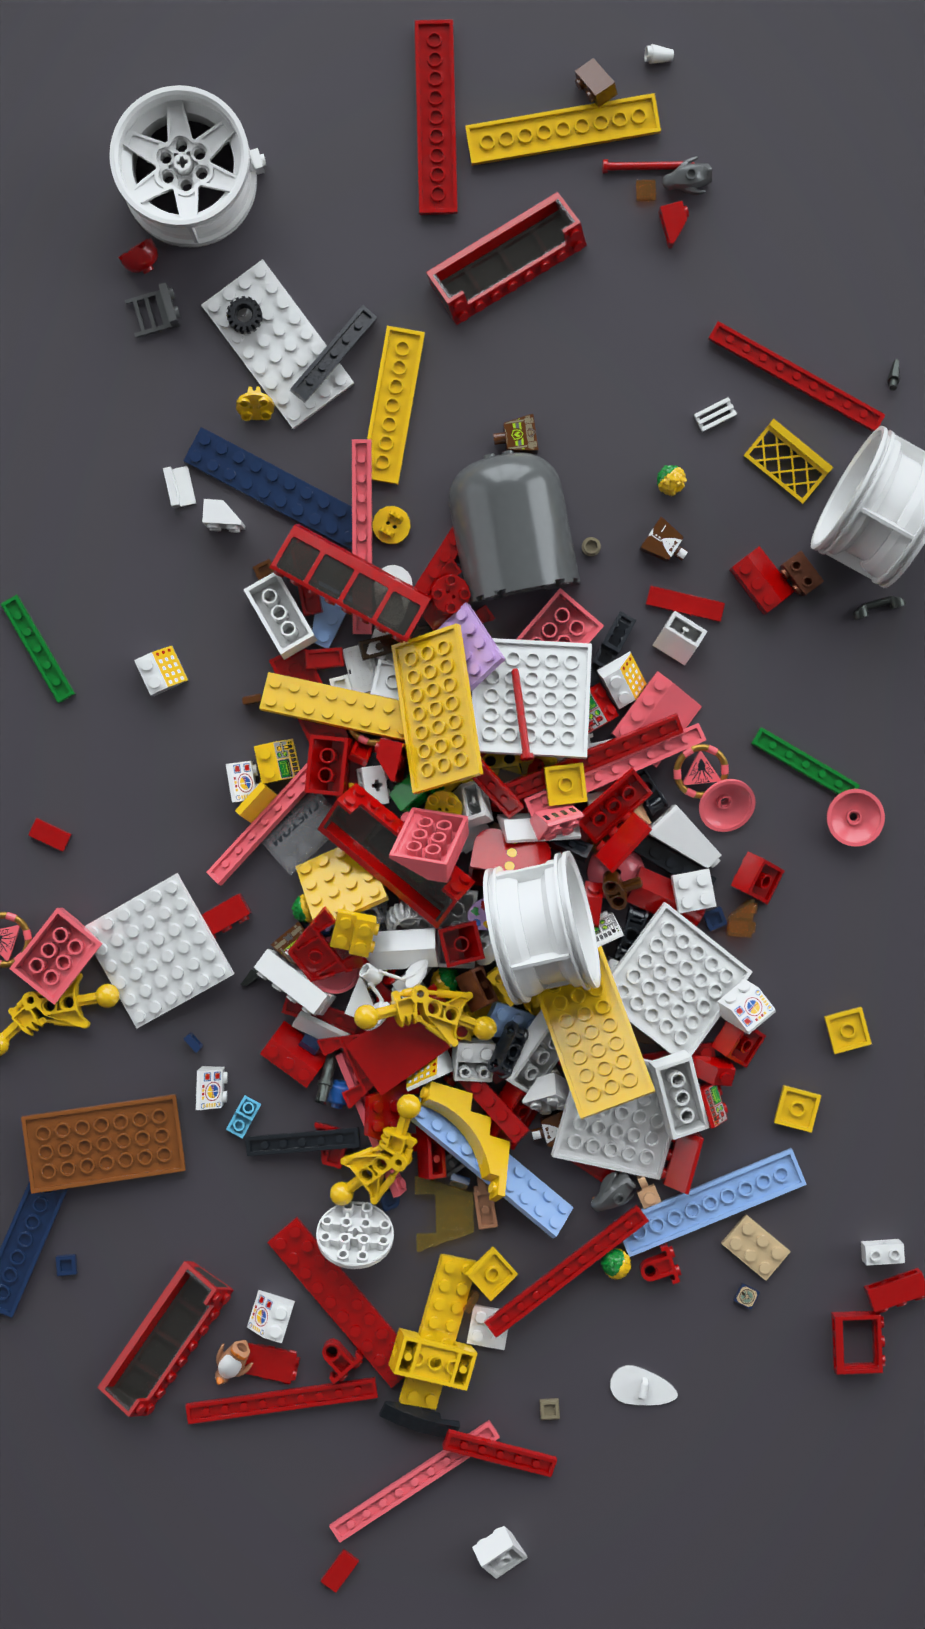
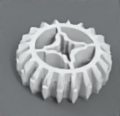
[385,901,435,931]

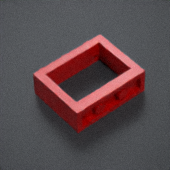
[831,1311,886,1375]

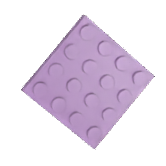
[437,602,506,691]

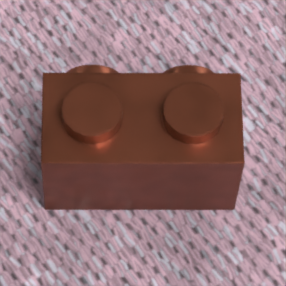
[780,551,824,597]
[455,965,499,1013]

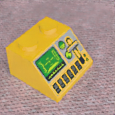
[254,739,300,784]

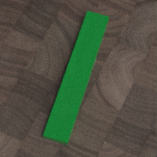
[0,594,76,704]
[751,727,860,795]

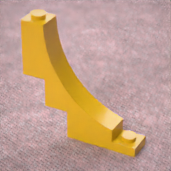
[420,1081,510,1202]

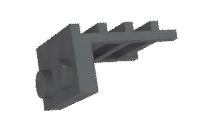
[125,283,181,338]

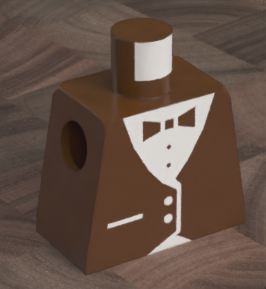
[639,517,688,562]
[531,1110,563,1147]

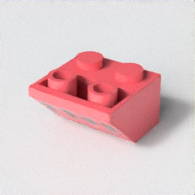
[530,804,584,841]

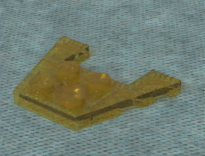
[415,1176,474,1252]

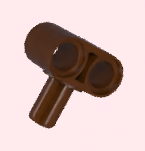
[602,870,643,910]

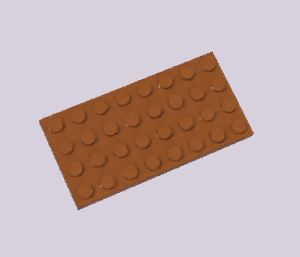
[21,1094,186,1194]

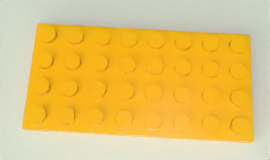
[391,623,483,794]
[537,946,656,1120]

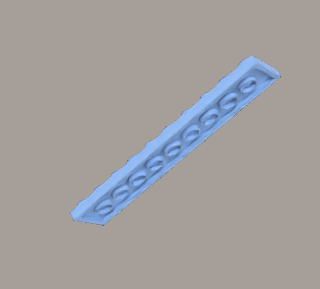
[411,1096,574,1238]
[614,1148,807,1257]

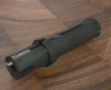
[315,1049,340,1105]

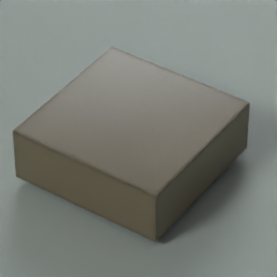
[539,1398,560,1420]

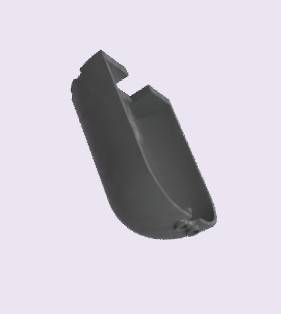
[448,450,581,604]

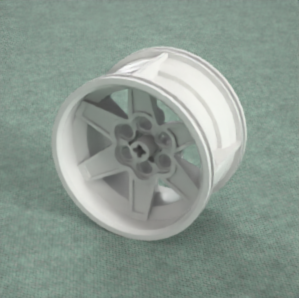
[110,85,257,248]
[811,426,925,588]
[483,851,601,1005]

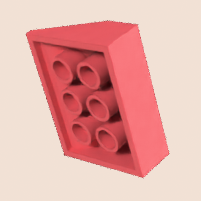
[516,588,604,644]
[610,671,702,768]
[389,807,469,883]
[9,908,103,1005]

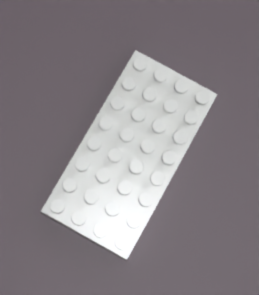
[201,259,354,429]

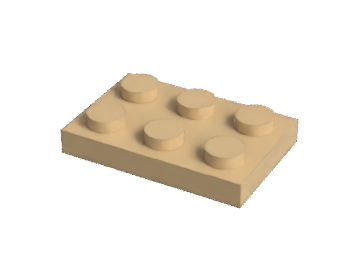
[721,1213,790,1281]

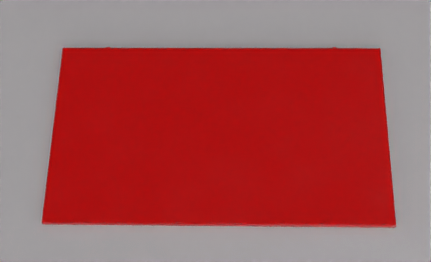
[345,983,468,1096]

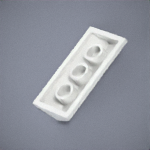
[497,813,581,843]
[365,928,439,970]

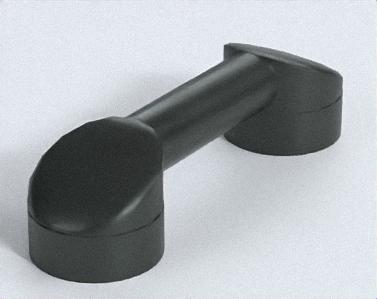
[853,596,906,620]

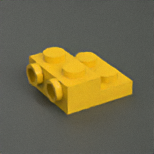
[330,909,379,958]

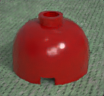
[118,237,158,274]

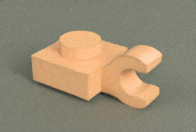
[636,1176,662,1209]

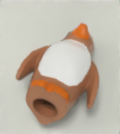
[215,1340,253,1385]

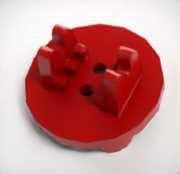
[431,574,471,614]

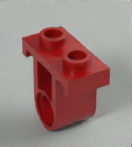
[639,1243,682,1284]
[322,1338,363,1384]

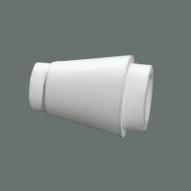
[644,44,674,64]

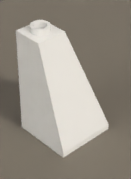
[648,805,721,868]

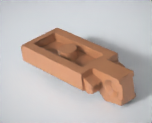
[473,1176,498,1230]

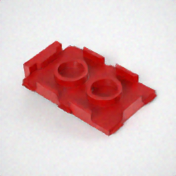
[245,1343,300,1385]

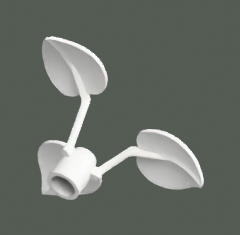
[359,960,429,1031]

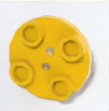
[236,386,274,421]
[372,506,410,545]
[425,790,463,815]

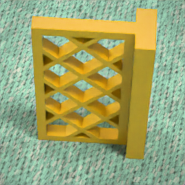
[743,419,833,504]

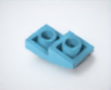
[226,1095,261,1139]

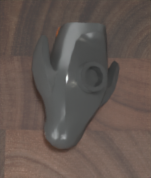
[662,156,712,195]
[591,1172,636,1212]

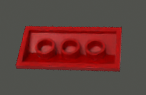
[579,768,653,844]
[627,866,706,927]

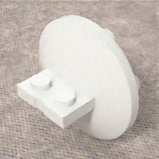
[316,1201,394,1269]

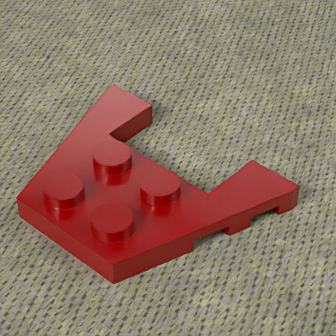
[416,557,496,631]
[288,906,369,982]
[316,1033,374,1109]
[364,1080,420,1151]

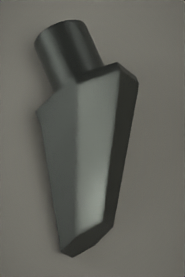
[887,359,899,391]
[240,969,261,987]

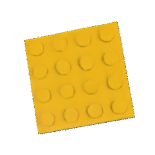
[295,837,389,926]

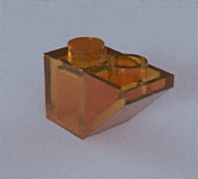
[726,898,757,938]

